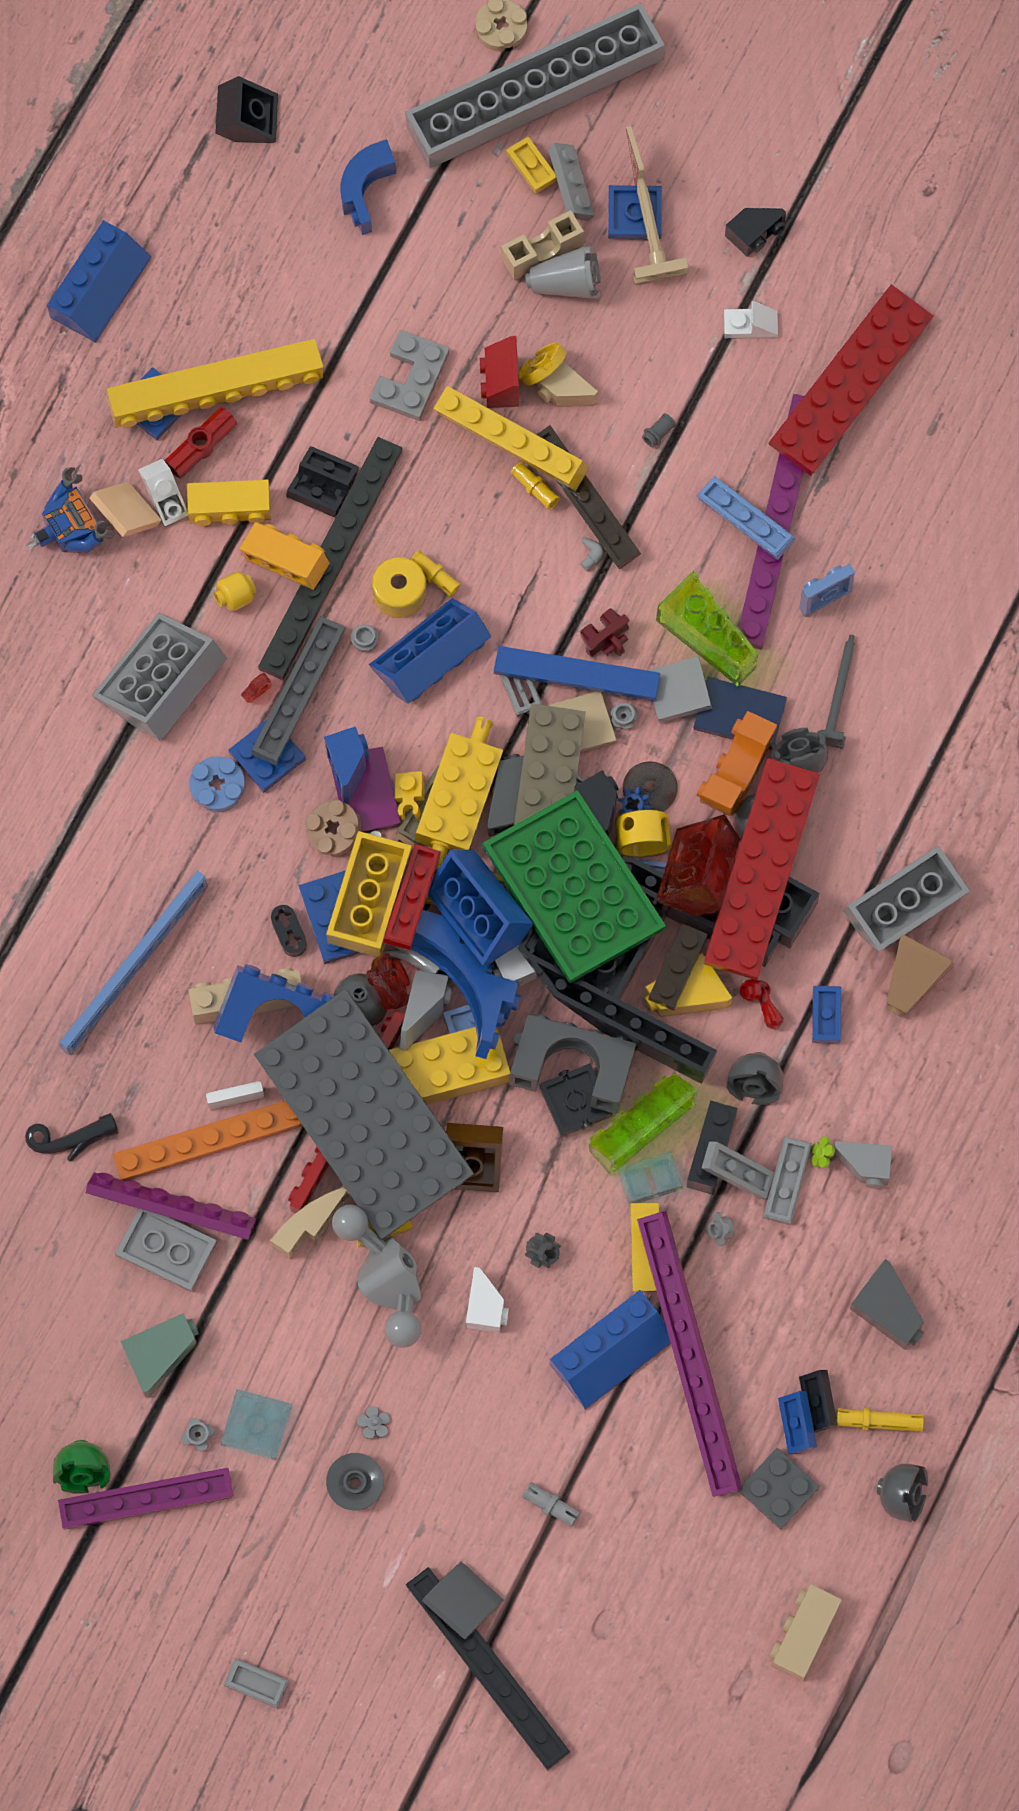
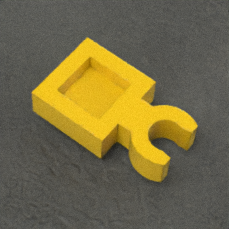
[395,771,425,820]

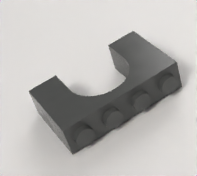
[509,1014,636,1114]

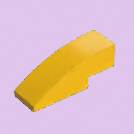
[630,1202,659,1291]

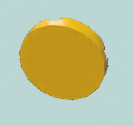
[518,342,567,386]

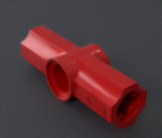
[164,407,237,479]

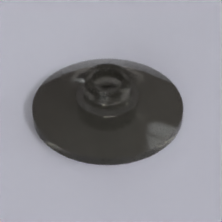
[623,761,678,812]

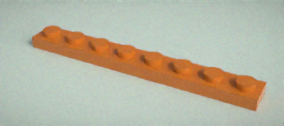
[113,1101,303,1181]

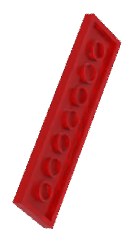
[768,284,934,476]
[704,758,820,980]

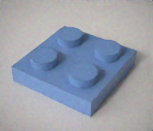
[800,564,855,617]

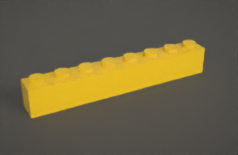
[107,339,324,428]

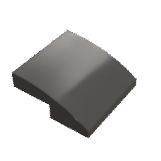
[422,1562,504,1639]

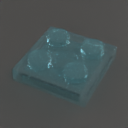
[221,1389,292,1460]

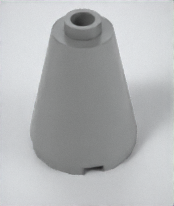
[526,245,601,299]

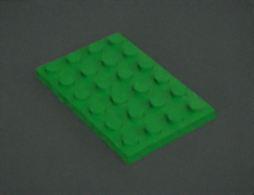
[482,790,666,983]

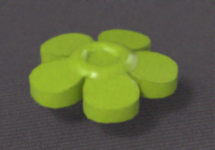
[811,1136,835,1169]

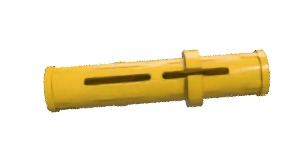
[836,1407,924,1433]

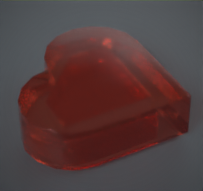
[241,673,272,703]

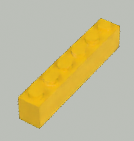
[433,386,589,491]

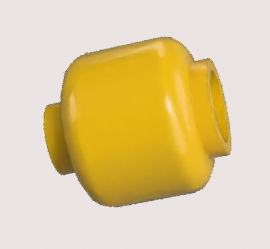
[214,572,256,612]

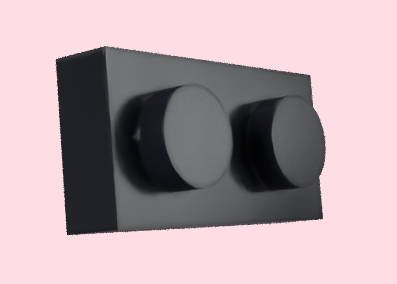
[799,1370,838,1433]

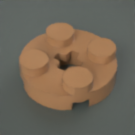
[305,800,362,856]

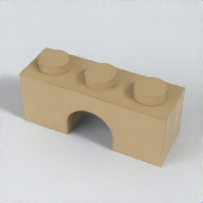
[501,210,584,280]

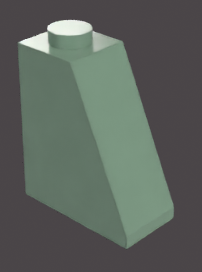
[121,1313,199,1398]

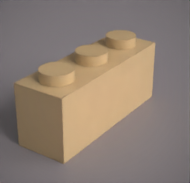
[770,1584,842,1682]

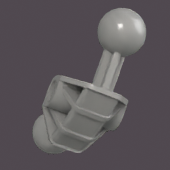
[332,1205,421,1348]

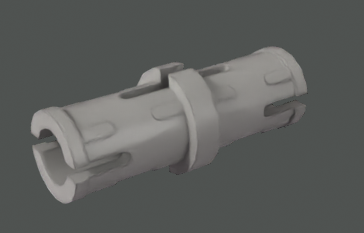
[522,1482,580,1527]

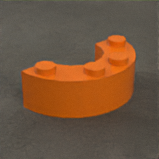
[696,711,777,817]

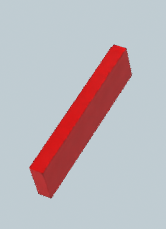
[383,844,441,950]

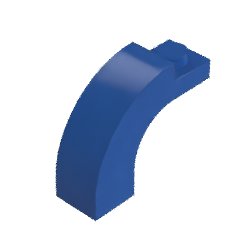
[340,139,396,235]

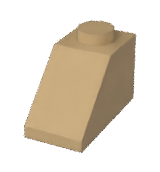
[537,362,598,407]

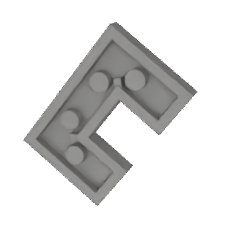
[370,330,450,421]

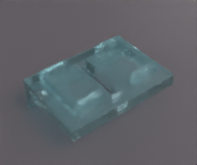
[617,1152,683,1206]

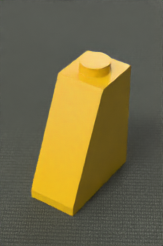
[644,953,732,1017]

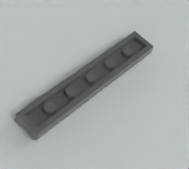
[251,616,345,765]

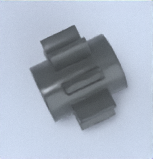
[525,1232,561,1268]

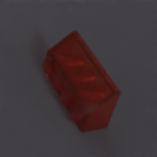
[656,814,740,916]

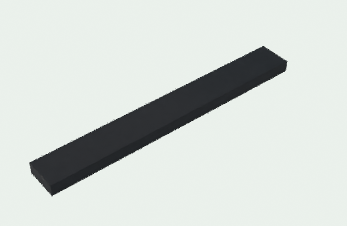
[405,1567,570,1771]

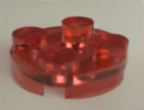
[366,953,410,1010]

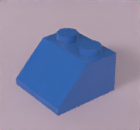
[324,726,369,803]

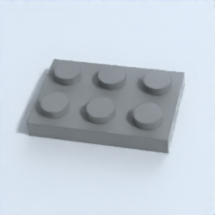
[115,1208,217,1292]

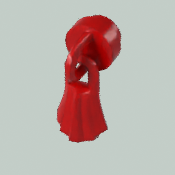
[740,979,784,1030]

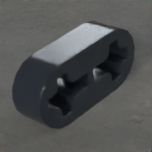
[271,905,307,957]

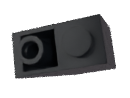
[725,208,786,257]

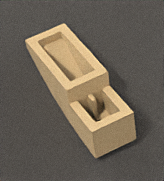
[270,1188,348,1259]

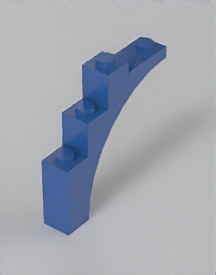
[411,910,521,1059]

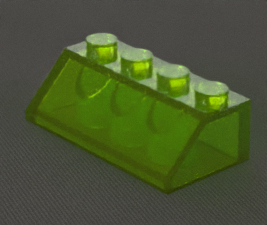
[589,1073,697,1176]

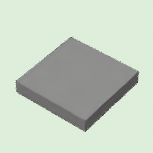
[647,656,712,723]

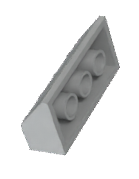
[843,845,970,952]

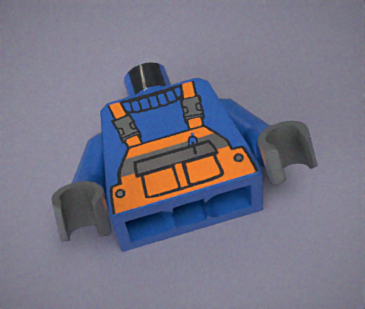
[34,467,114,553]

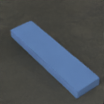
[697,476,795,560]

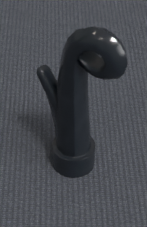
[25,1113,119,1162]

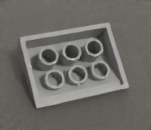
[92,613,227,741]

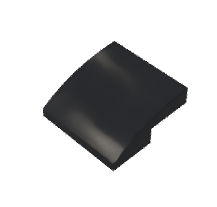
[286,446,359,518]

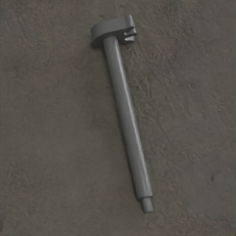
[820,635,855,749]

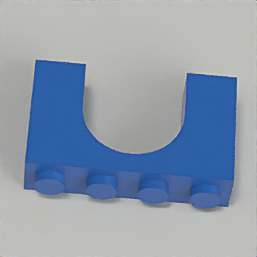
[213,964,336,1042]

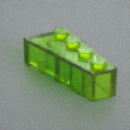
[656,570,758,686]

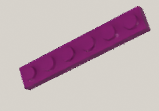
[85,1172,256,1240]
[58,1468,234,1530]

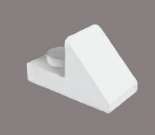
[724,301,778,338]

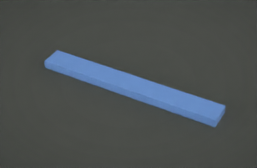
[59,870,207,1055]

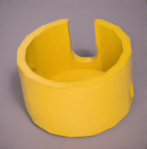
[372,557,427,618]
[615,810,672,858]

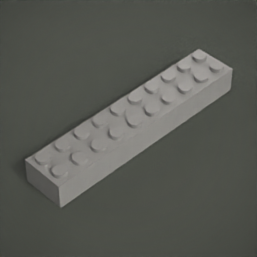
[405,3,665,169]

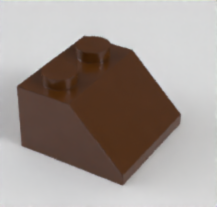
[446,1123,503,1192]

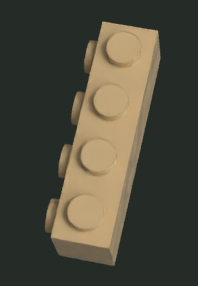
[189,968,301,1024]

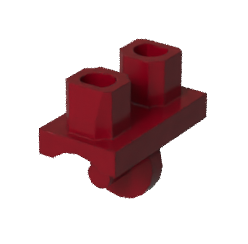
[580,608,630,658]

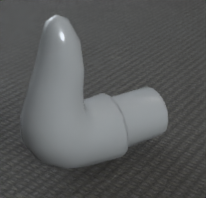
[580,537,604,571]

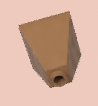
[886,934,954,1017]

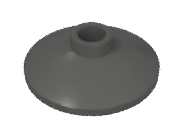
[326,1453,384,1511]

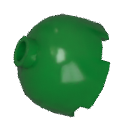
[52,1440,110,1493]

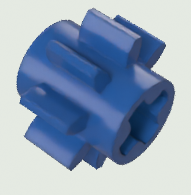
[617,786,653,813]

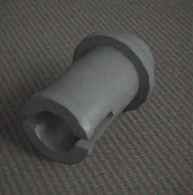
[642,413,676,447]

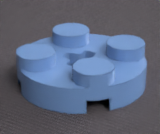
[189,757,245,812]

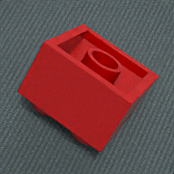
[480,336,519,408]

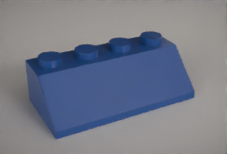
[47,220,151,343]
[369,598,492,703]
[428,849,533,965]
[550,1290,671,1410]

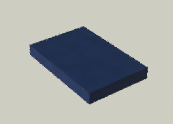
[693,677,787,750]

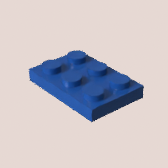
[299,870,361,964]

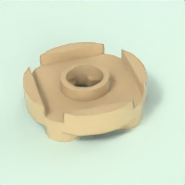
[475,0,527,51]

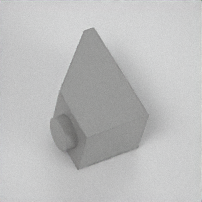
[834,1141,892,1188]

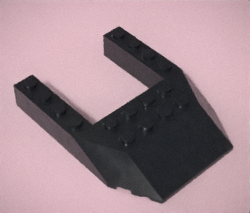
[518,857,781,1084]

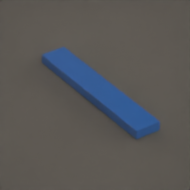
[494,646,660,701]

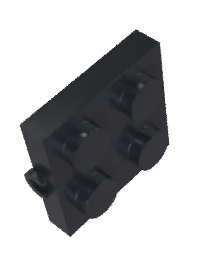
[539,1063,613,1137]

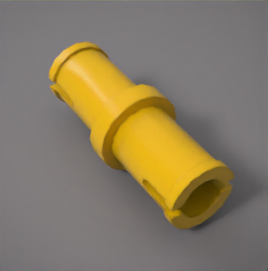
[510,462,560,510]
[411,550,461,597]

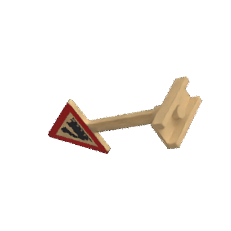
[626,125,688,285]

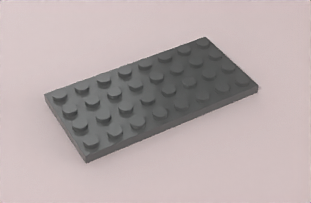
[254,989,475,1240]

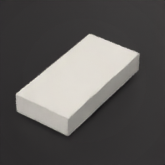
[206,1081,265,1110]

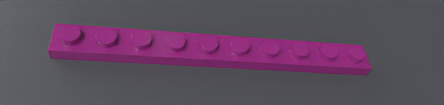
[735,394,804,650]
[637,1211,743,1497]

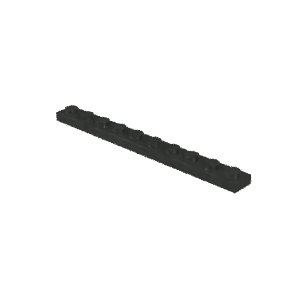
[258,437,402,680]

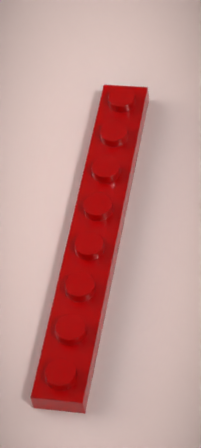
[288,1011,405,1213]

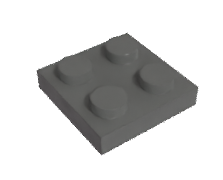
[738,1448,820,1530]

